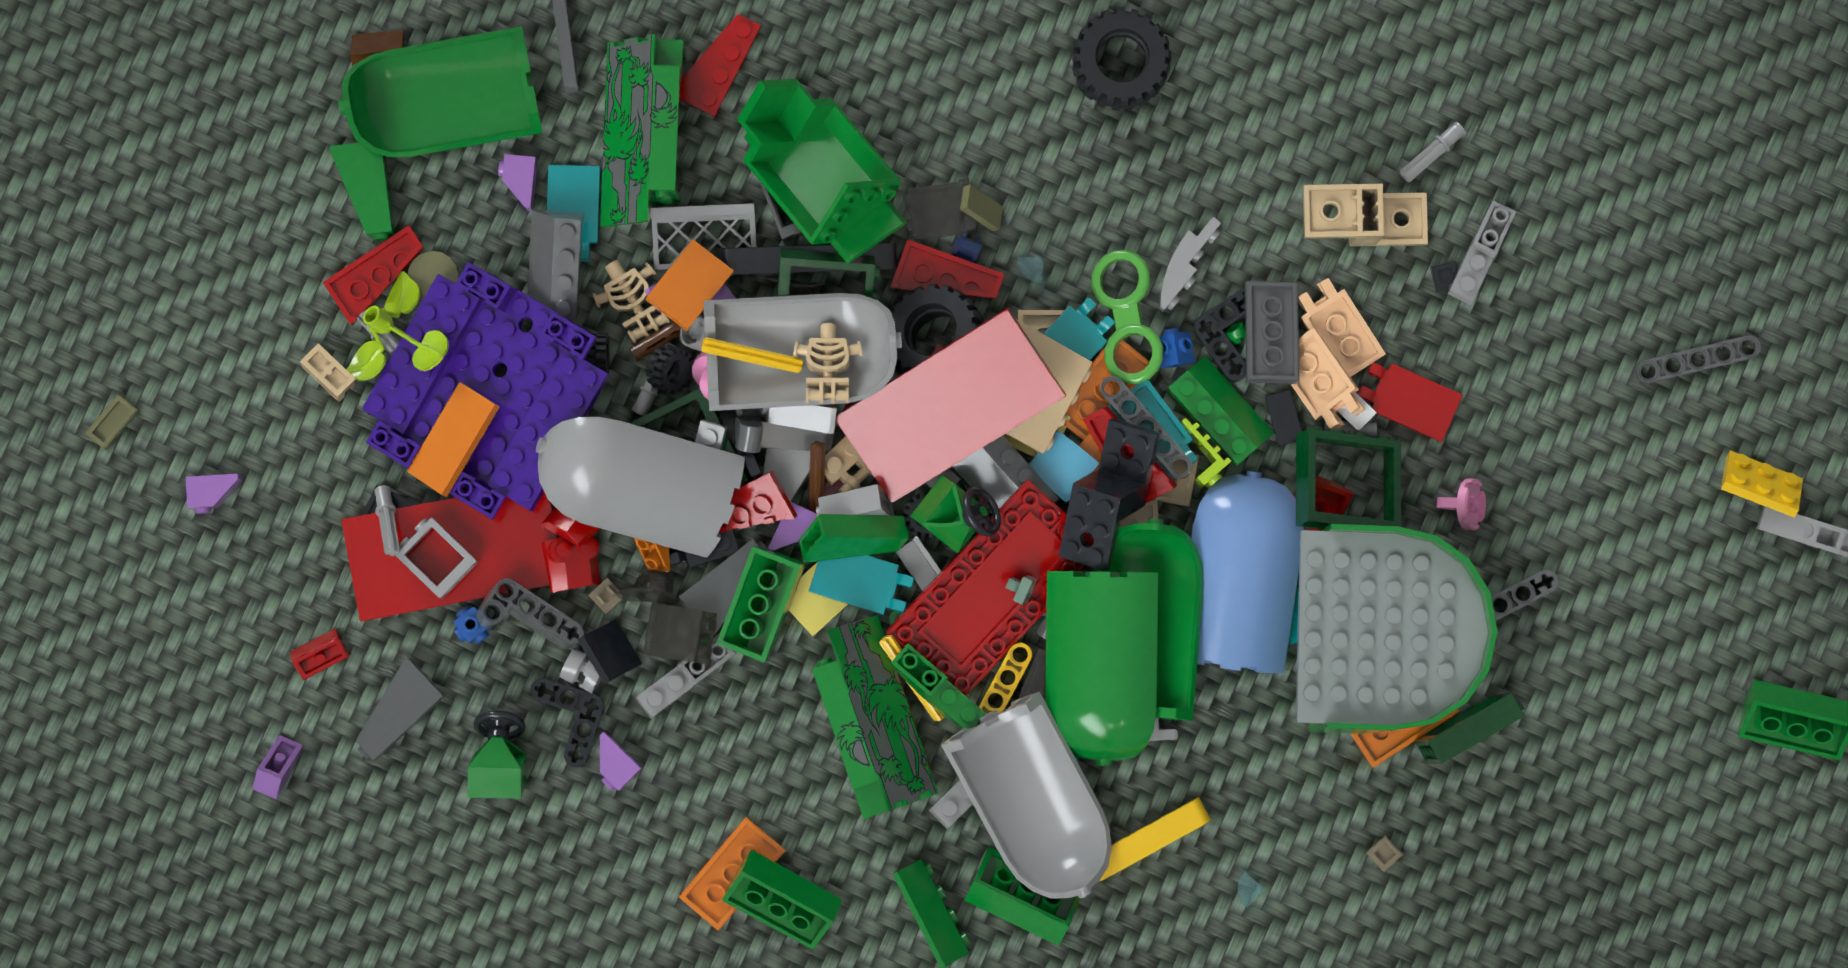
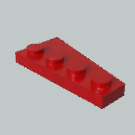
[679,14,761,118]
[322,225,424,326]
[890,239,1005,299]
[1083,406,1177,504]

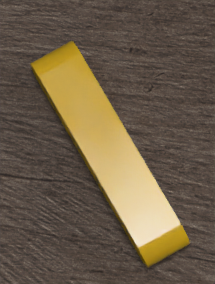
[975,643,1032,727]
[1099,797,1211,882]

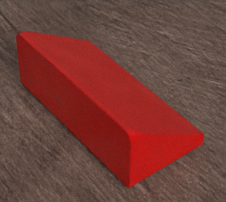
[290,629,350,680]

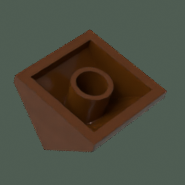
[350,30,405,67]

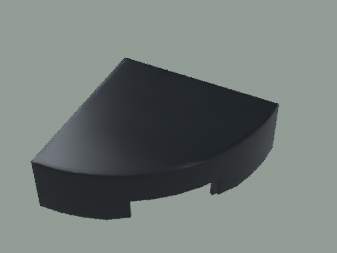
[1430,261,1457,293]

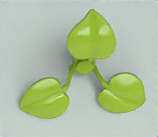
[346,271,449,381]

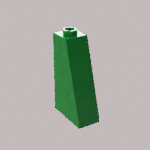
[329,142,395,241]
[798,514,909,562]

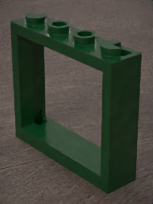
[777,249,880,300]
[629,389,751,489]
[1296,426,1401,529]
[1414,693,1525,764]

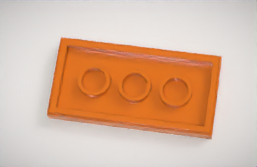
[1063,340,1150,440]
[407,382,500,497]
[1350,709,1459,768]
[679,817,786,931]

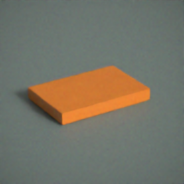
[645,239,734,331]

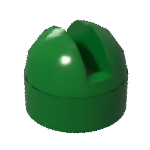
[1225,322,1246,344]

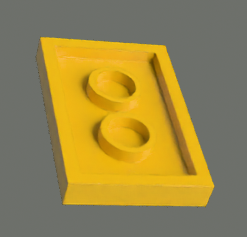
[1721,450,1803,518]

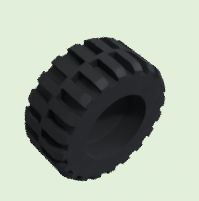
[1072,8,1172,111]
[892,284,985,373]

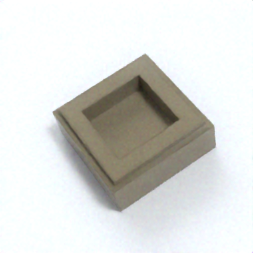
[1365,835,1403,872]

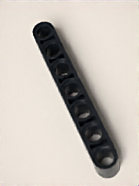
[718,242,897,275]

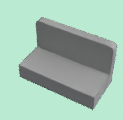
[896,536,941,591]

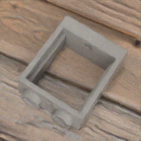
[395,517,479,599]

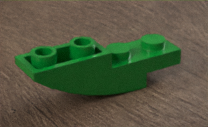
[890,644,986,729]

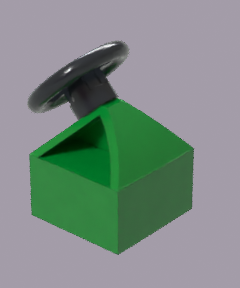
[910,475,1001,554]
[468,710,527,799]

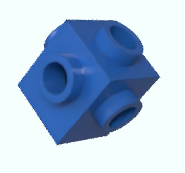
[1159,328,1195,368]
[453,606,493,644]

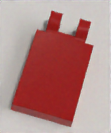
[1357,362,1462,443]

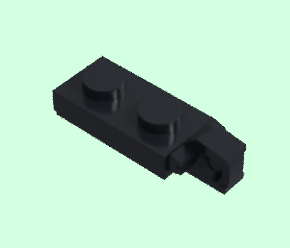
[670,529,739,568]

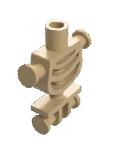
[593,260,670,344]
[793,323,862,404]

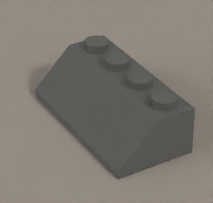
[528,209,584,321]
[951,435,1059,514]

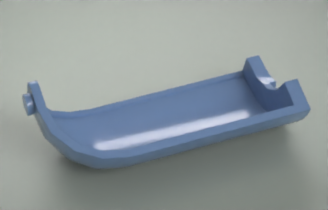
[1191,470,1303,673]

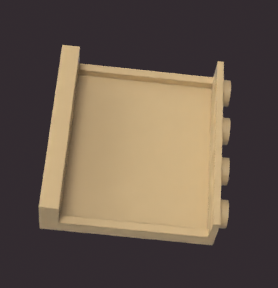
[1006,319,1092,454]

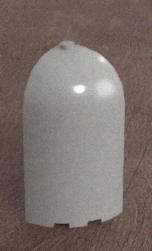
[704,293,902,411]
[536,417,745,558]
[941,692,1112,898]

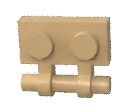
[825,436,873,493]

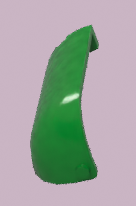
[338,26,542,157]
[1094,519,1204,721]
[1045,571,1158,766]

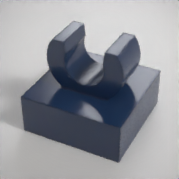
[951,232,982,263]

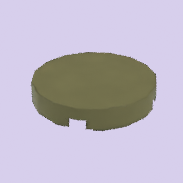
[408,251,460,300]

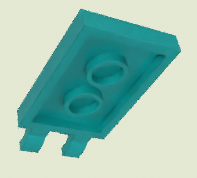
[547,165,601,262]
[1043,298,1115,360]
[1108,380,1197,479]
[809,555,914,615]

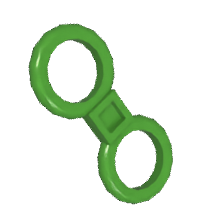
[1091,250,1163,384]

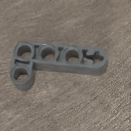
[733,415,835,453]
[1491,570,1558,651]
[476,579,584,649]

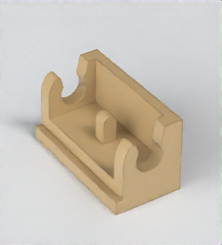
[300,344,356,402]

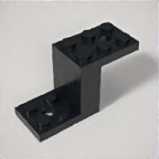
[1059,418,1160,572]

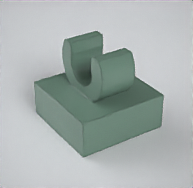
[1005,575,1038,605]

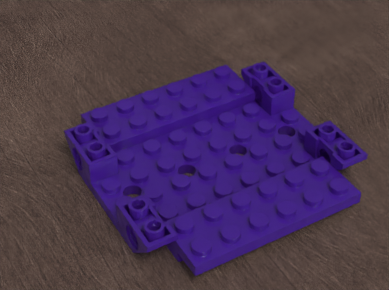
[362,262,610,520]

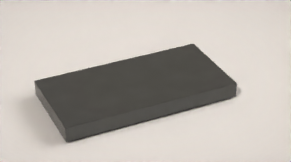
[1245,281,1299,384]

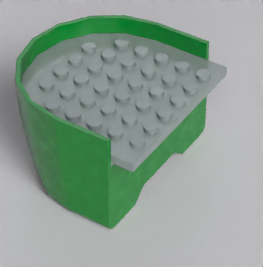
[1296,524,1498,734]

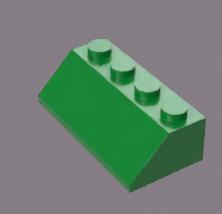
[1166,356,1274,467]
[716,546,806,663]
[1738,679,1848,761]
[964,847,1081,946]
[722,850,843,950]
[893,859,971,968]

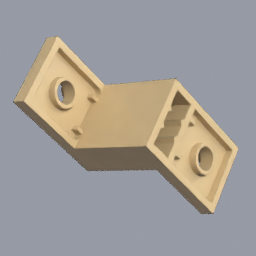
[1303,184,1428,246]

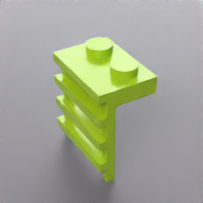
[1181,418,1231,489]

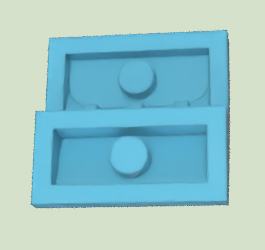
[1029,430,1099,503]

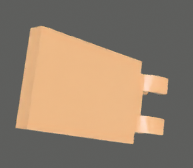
[1298,278,1386,377]
[1291,327,1366,430]

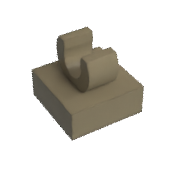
[588,578,625,615]

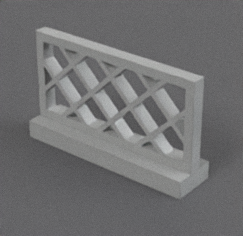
[650,203,757,270]

